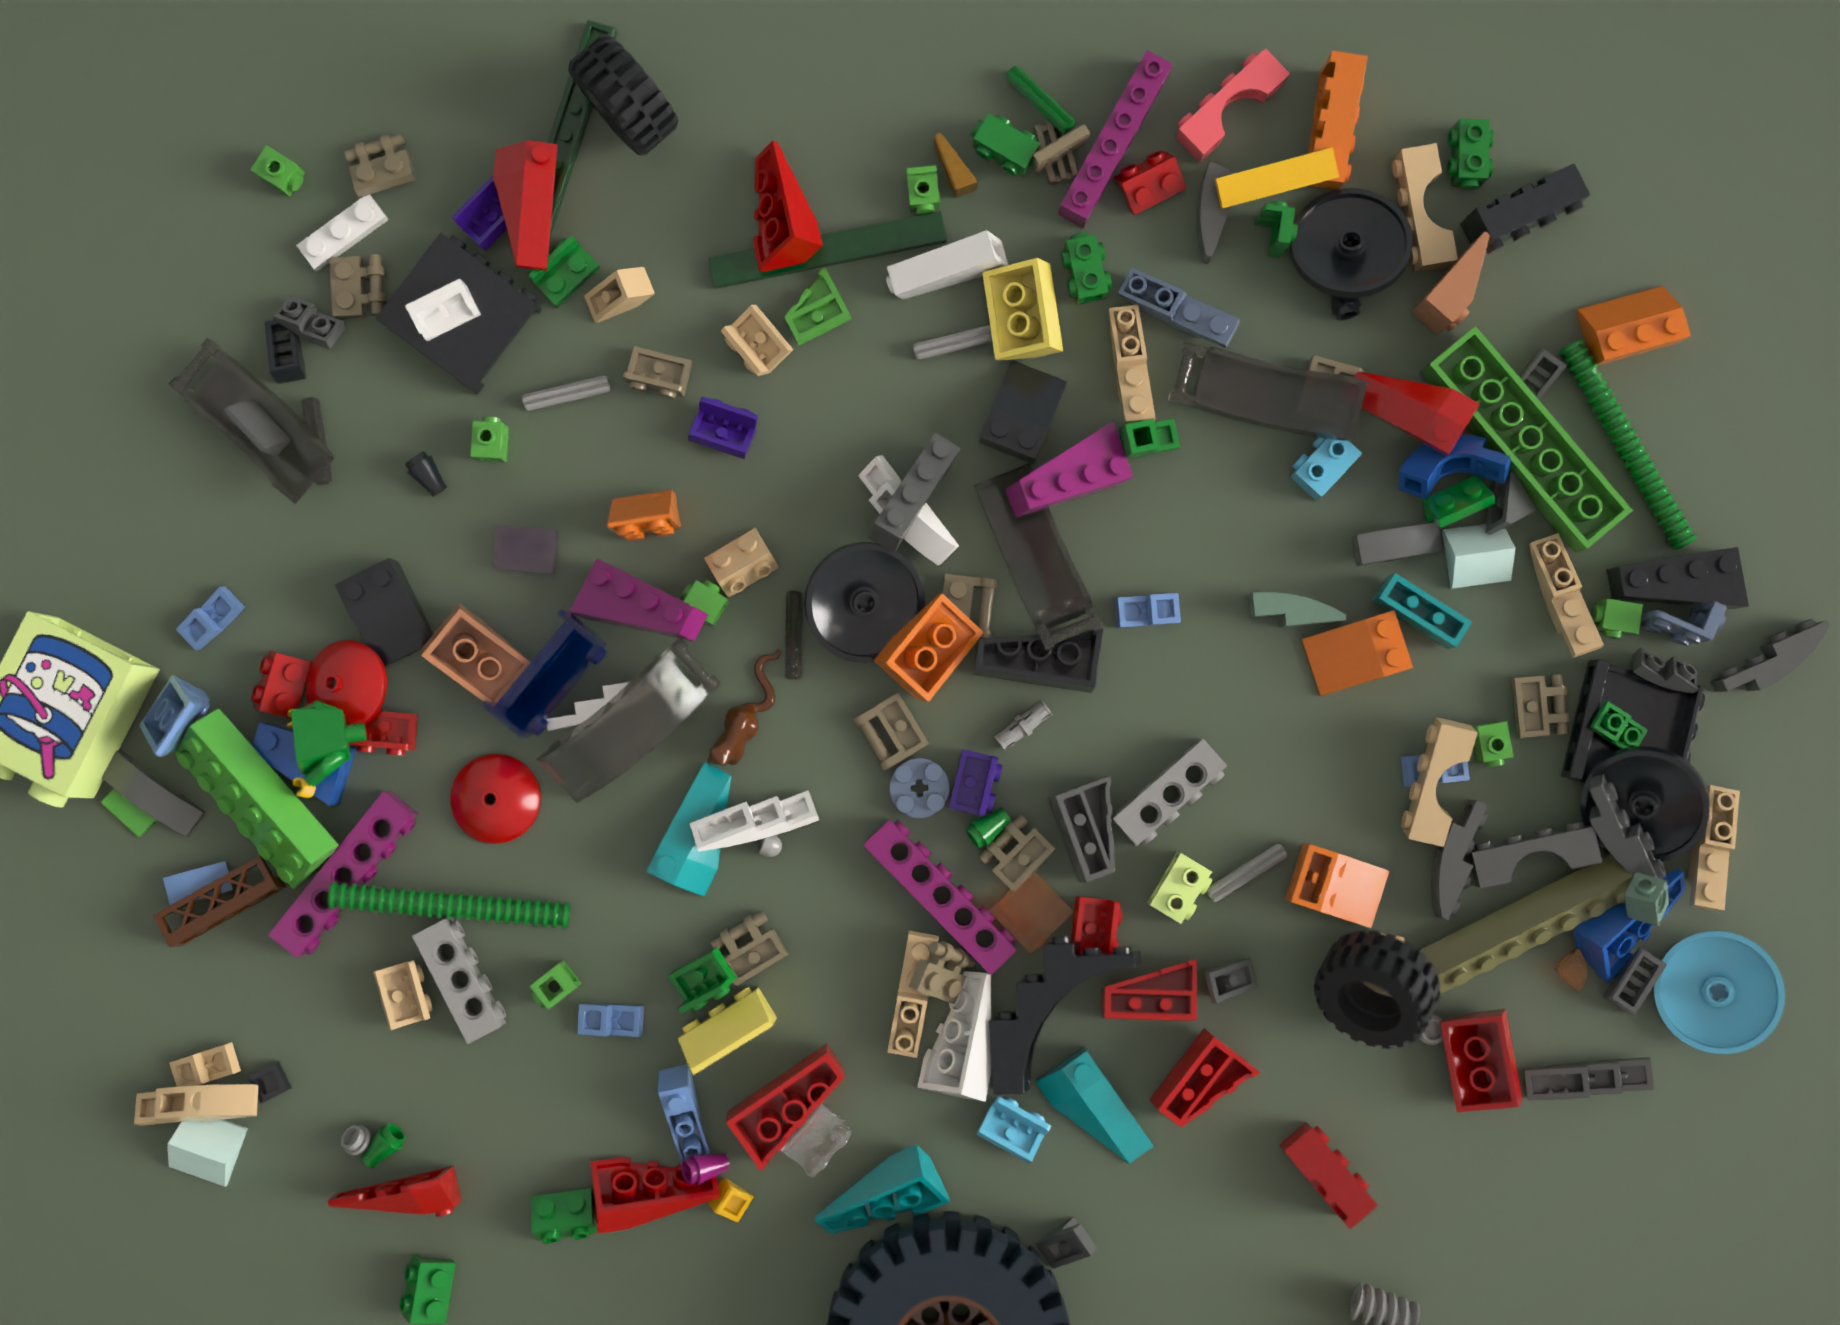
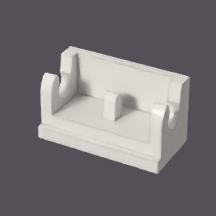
[405,279,481,341]

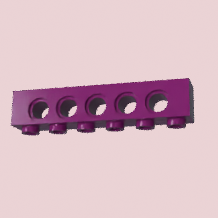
[1058,50,1173,229]
[268,791,419,958]
[863,819,1017,975]

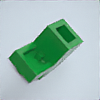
[1119,418,1180,460]

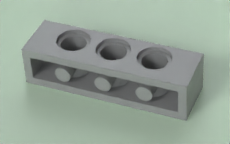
[1111,739,1227,846]
[412,918,506,1044]

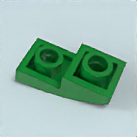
[1590,701,1648,750]

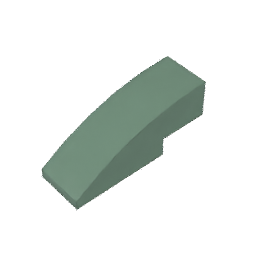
[1248,592,1346,628]

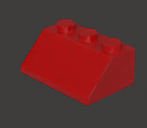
[1440,1009,1523,1113]

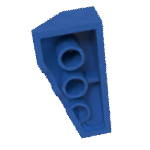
[1573,868,1686,984]

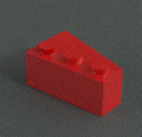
[1101,959,1197,1022]
[1279,1122,1379,1229]

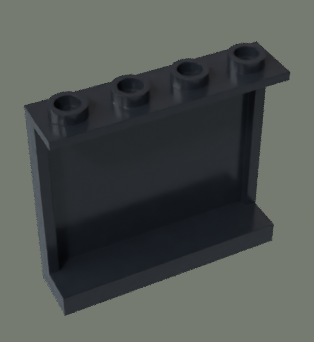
[376,233,541,395]
[1561,659,1705,782]

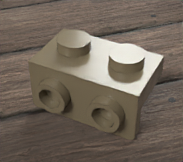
[623,346,693,399]

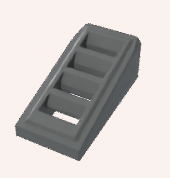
[1519,348,1567,401]
[1603,947,1667,1015]

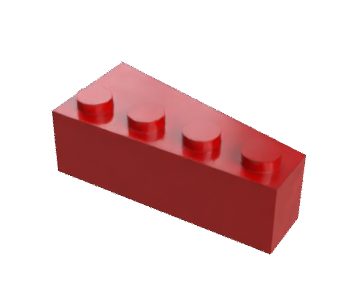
[726,1043,845,1171]

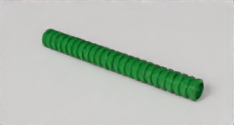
[1559,339,1697,550]
[328,881,570,929]

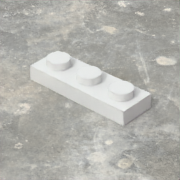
[296,195,389,272]

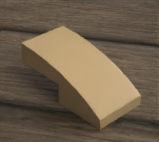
[169,1042,241,1087]

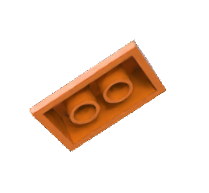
[1576,286,1691,366]

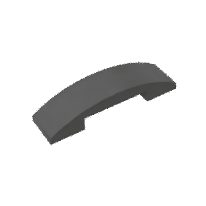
[102,749,205,836]

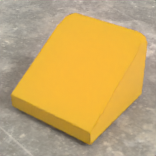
[708,1178,754,1223]

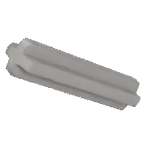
[913,325,993,360]
[522,375,610,411]
[1206,844,1288,902]

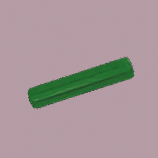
[1006,65,1075,134]

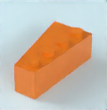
[1307,50,1368,191]

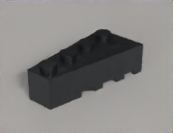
[1460,163,1591,255]
[1607,547,1749,609]
[973,628,1103,693]

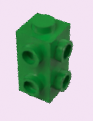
[971,113,1040,177]
[1447,118,1494,191]
[1061,232,1112,305]

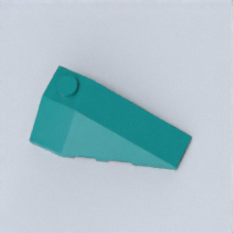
[646,762,732,896]
[1035,1046,1154,1164]
[815,1144,950,1234]

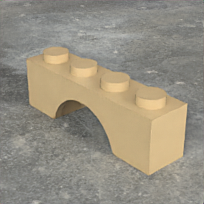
[1392,143,1458,273]
[1401,717,1478,847]

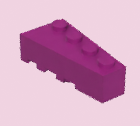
[1006,421,1133,518]
[569,558,708,641]

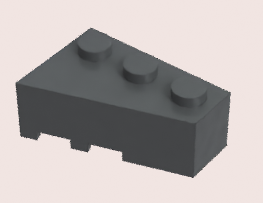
[1048,776,1115,883]

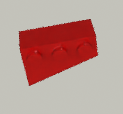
[1149,1028,1260,1128]

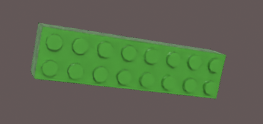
[1421,326,1633,553]

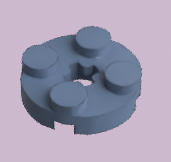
[890,758,950,818]

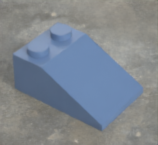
[139,675,210,757]

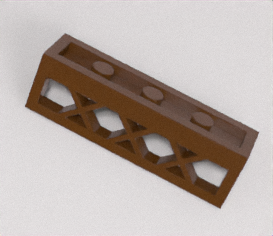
[153,856,286,947]

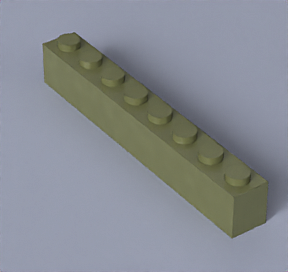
[1421,854,1634,994]

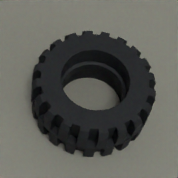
[568,35,679,155]
[1314,930,1441,1049]

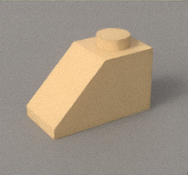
[584,267,655,323]

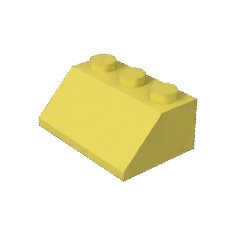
[982,258,1063,360]
[678,987,777,1075]

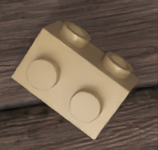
[721,304,793,376]
[704,528,779,597]
[373,960,432,1030]

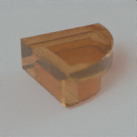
[1554,948,1587,992]

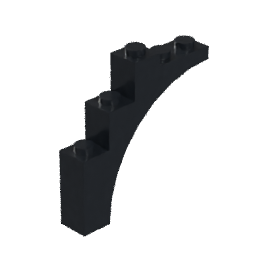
[989,936,1141,1094]

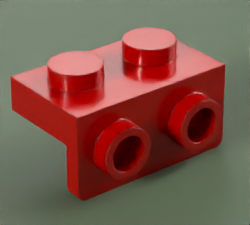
[1113,151,1187,215]
[251,650,311,719]
[349,711,418,756]
[1070,896,1122,953]

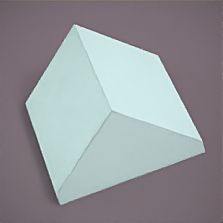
[1442,524,1515,589]
[168,1120,248,1187]

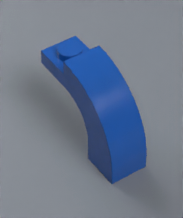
[1398,434,1510,500]

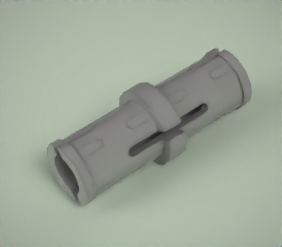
[994,700,1053,751]

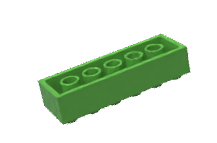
[175,708,339,889]

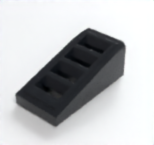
[265,320,306,384]

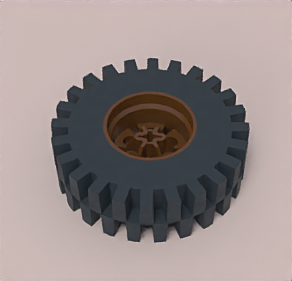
[827,1211,1070,1325]

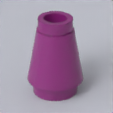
[682,1153,729,1186]

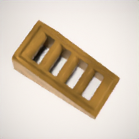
[934,133,978,198]

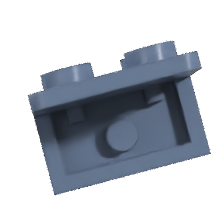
[1641,602,1727,646]

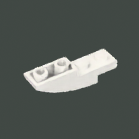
[858,455,959,565]

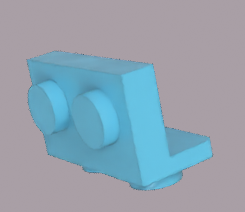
[976,1096,1051,1164]

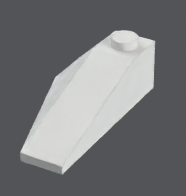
[917,971,992,1102]

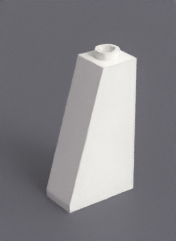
[886,230,1008,299]

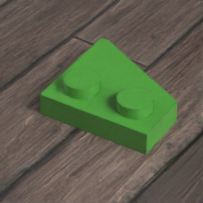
[784,268,852,346]

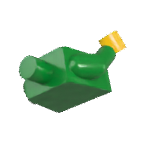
[286,701,367,798]

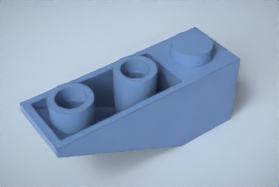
[658,1064,711,1164]

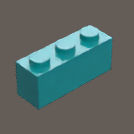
[1371,573,1472,649]

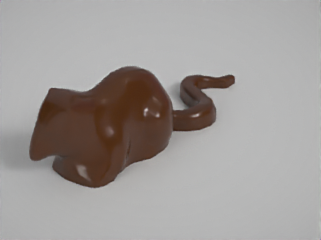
[707,649,782,766]

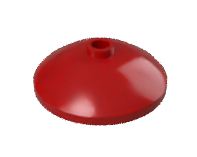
[305,640,387,725]
[450,754,541,844]

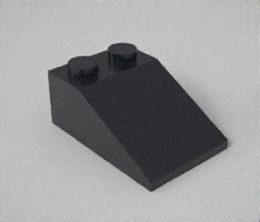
[979,360,1067,465]
[335,558,433,667]

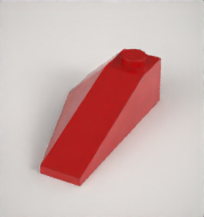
[493,140,558,271]
[754,140,823,272]
[1342,371,1480,457]
[590,1157,720,1234]
[327,1165,462,1217]

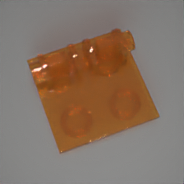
[989,872,1074,954]

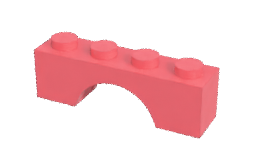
[1175,48,1290,163]

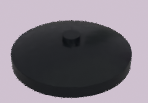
[1290,188,1413,298]
[804,542,925,663]
[1580,746,1710,862]

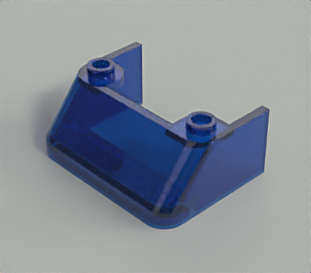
[481,609,607,737]

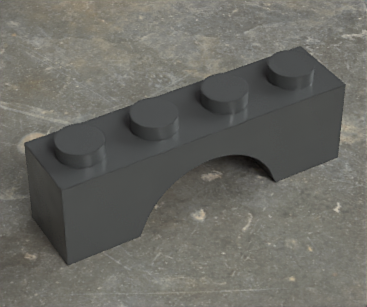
[868,433,961,553]
[1468,821,1602,889]

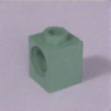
[1624,872,1669,926]

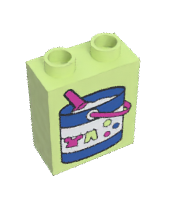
[0,611,160,807]

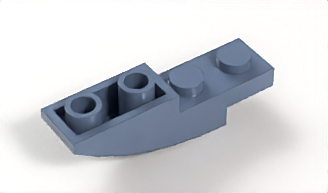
[1118,267,1240,349]

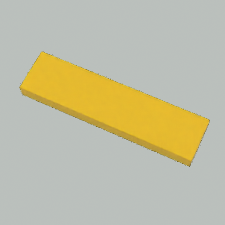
[1214,147,1339,209]

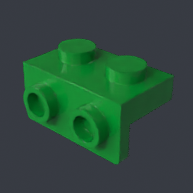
[1255,201,1298,258]
[1422,475,1495,528]
[668,947,737,1013]
[531,1188,598,1244]
[399,1254,456,1324]

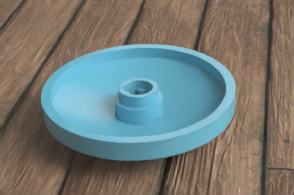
[1654,931,1785,1054]

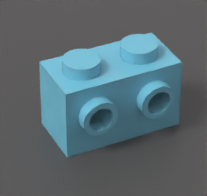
[1290,429,1362,501]

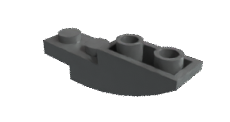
[1711,618,1830,692]
[1589,774,1666,879]
[1431,800,1488,921]

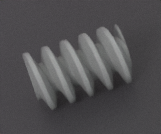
[1350,1282,1420,1325]

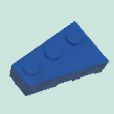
[252,723,356,806]

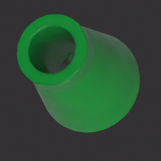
[965,808,1011,849]
[361,1123,406,1168]

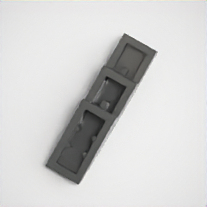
[1524,1057,1654,1101]

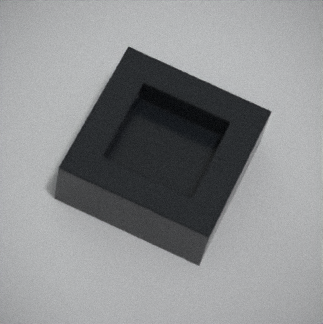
[248,1061,292,1104]

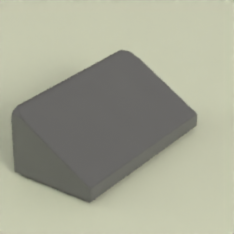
[224,400,290,456]

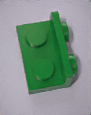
[528,235,600,308]

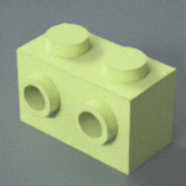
[1147,852,1212,924]

